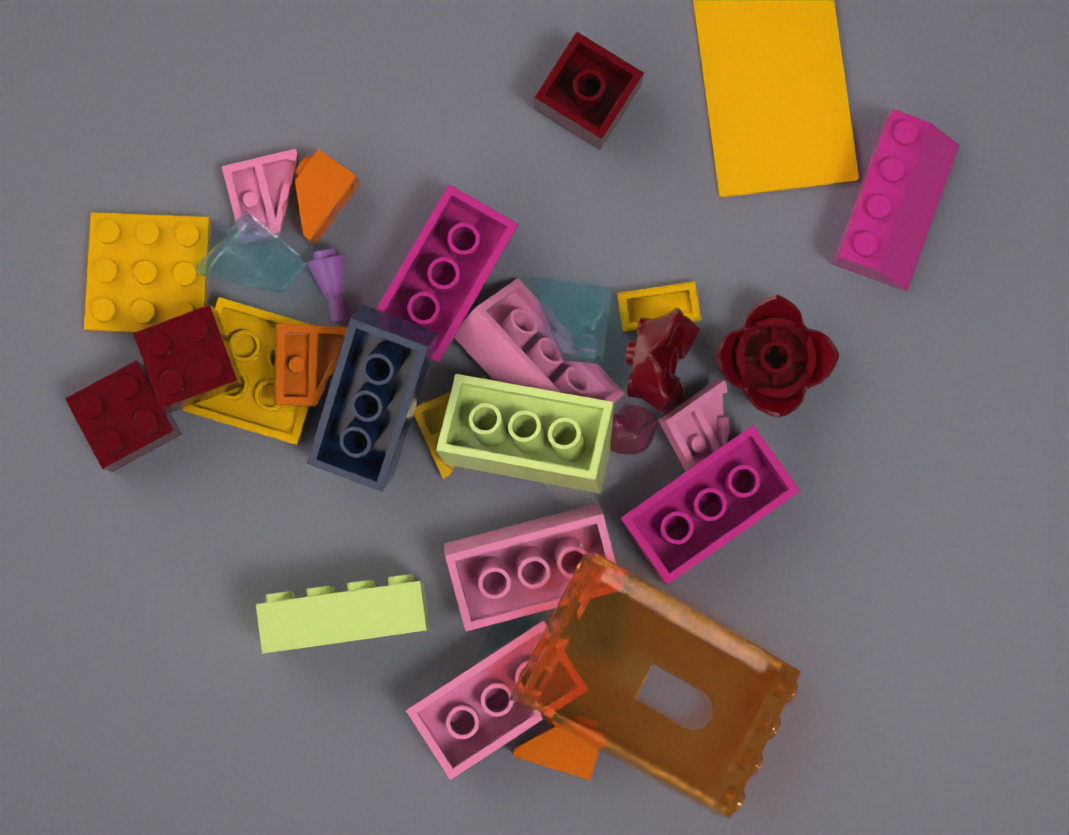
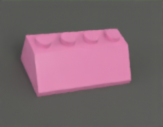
[454,278,625,403]
[444,503,622,632]
[406,620,588,780]

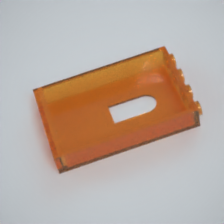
[509,553,801,818]

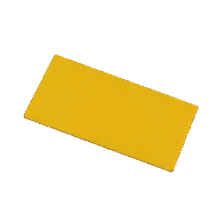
[693,0,859,198]

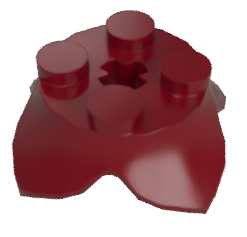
[715,294,840,418]
[626,308,700,415]

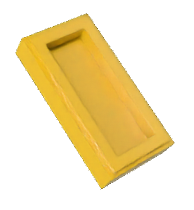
[617,281,702,333]

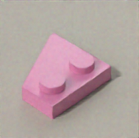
[222,148,298,245]
[658,379,730,472]

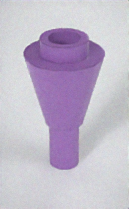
[307,247,348,322]

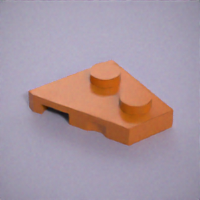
[274,324,348,407]

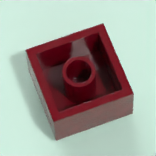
[534,31,644,150]
[133,305,244,413]
[65,360,182,472]

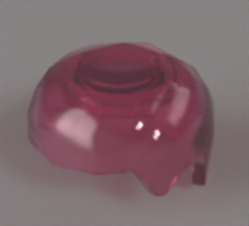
[610,406,658,455]

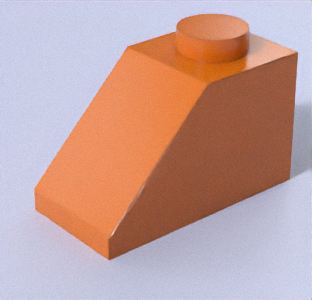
[295,149,360,247]
[512,714,605,780]

